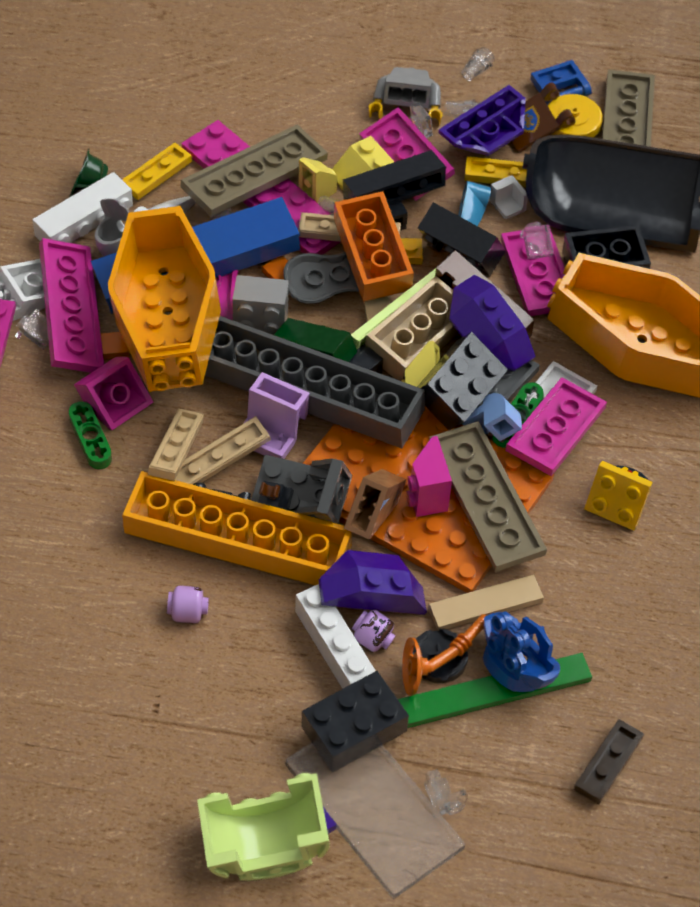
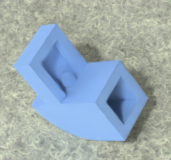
[462,393,522,441]

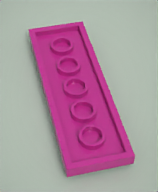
[39,238,104,373]

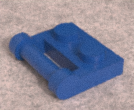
[530,60,592,105]

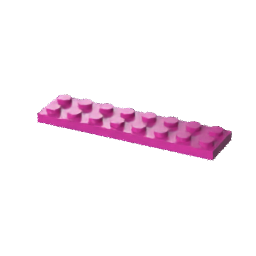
[181,120,340,255]

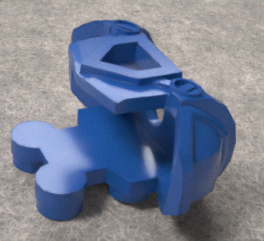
[483,611,560,692]

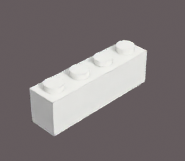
[32,172,133,243]
[295,584,376,689]

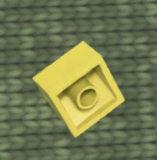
[332,136,394,190]

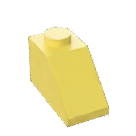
[299,157,337,204]
[402,341,440,387]

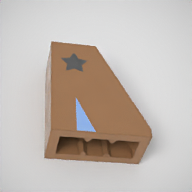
[344,469,406,539]

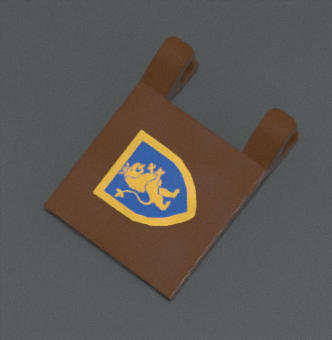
[512,82,576,153]

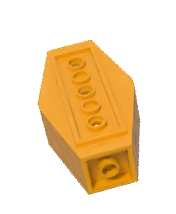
[108,206,221,392]
[547,253,700,398]

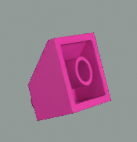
[74,357,153,430]
[406,436,452,517]

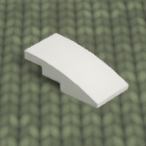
[0,259,45,321]

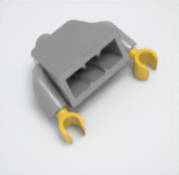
[368,67,443,126]

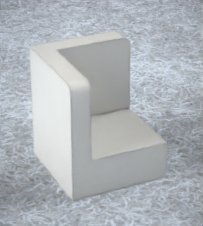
[490,175,528,219]

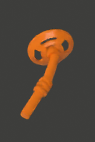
[402,614,486,696]

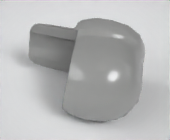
[95,198,129,257]

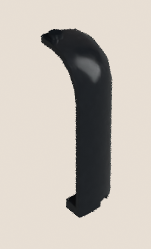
[522,134,700,253]

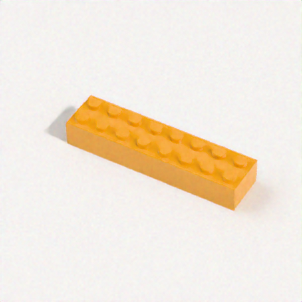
[122,471,352,585]

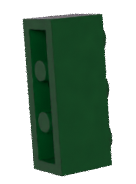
[274,318,357,362]

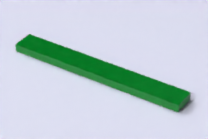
[398,652,592,728]

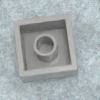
[233,275,289,335]

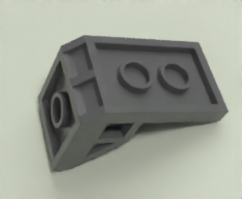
[251,455,353,524]

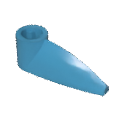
[458,181,491,226]

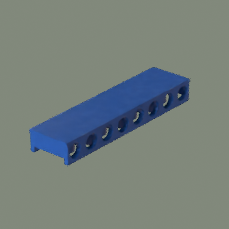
[90,197,300,314]

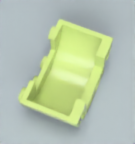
[197,773,330,880]

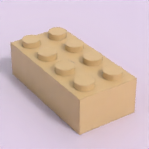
[365,276,459,381]

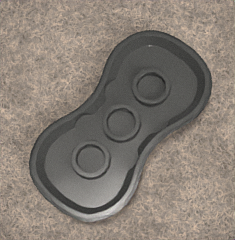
[283,252,359,304]

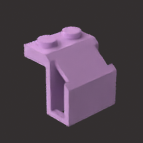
[243,372,310,459]

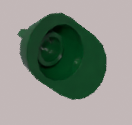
[69,148,108,198]

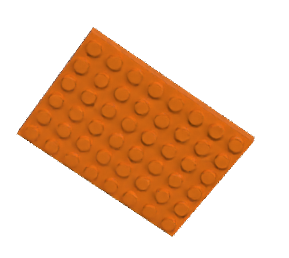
[303,406,554,593]

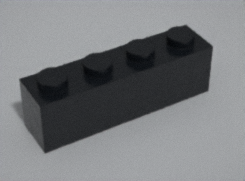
[343,150,446,205]

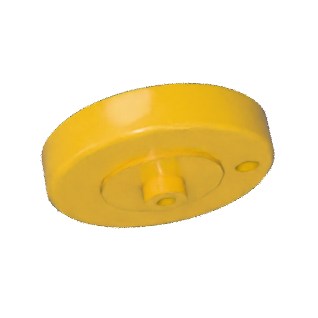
[547,94,603,138]

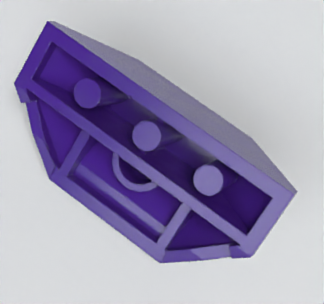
[438,85,526,156]
[449,275,536,371]
[318,550,427,615]

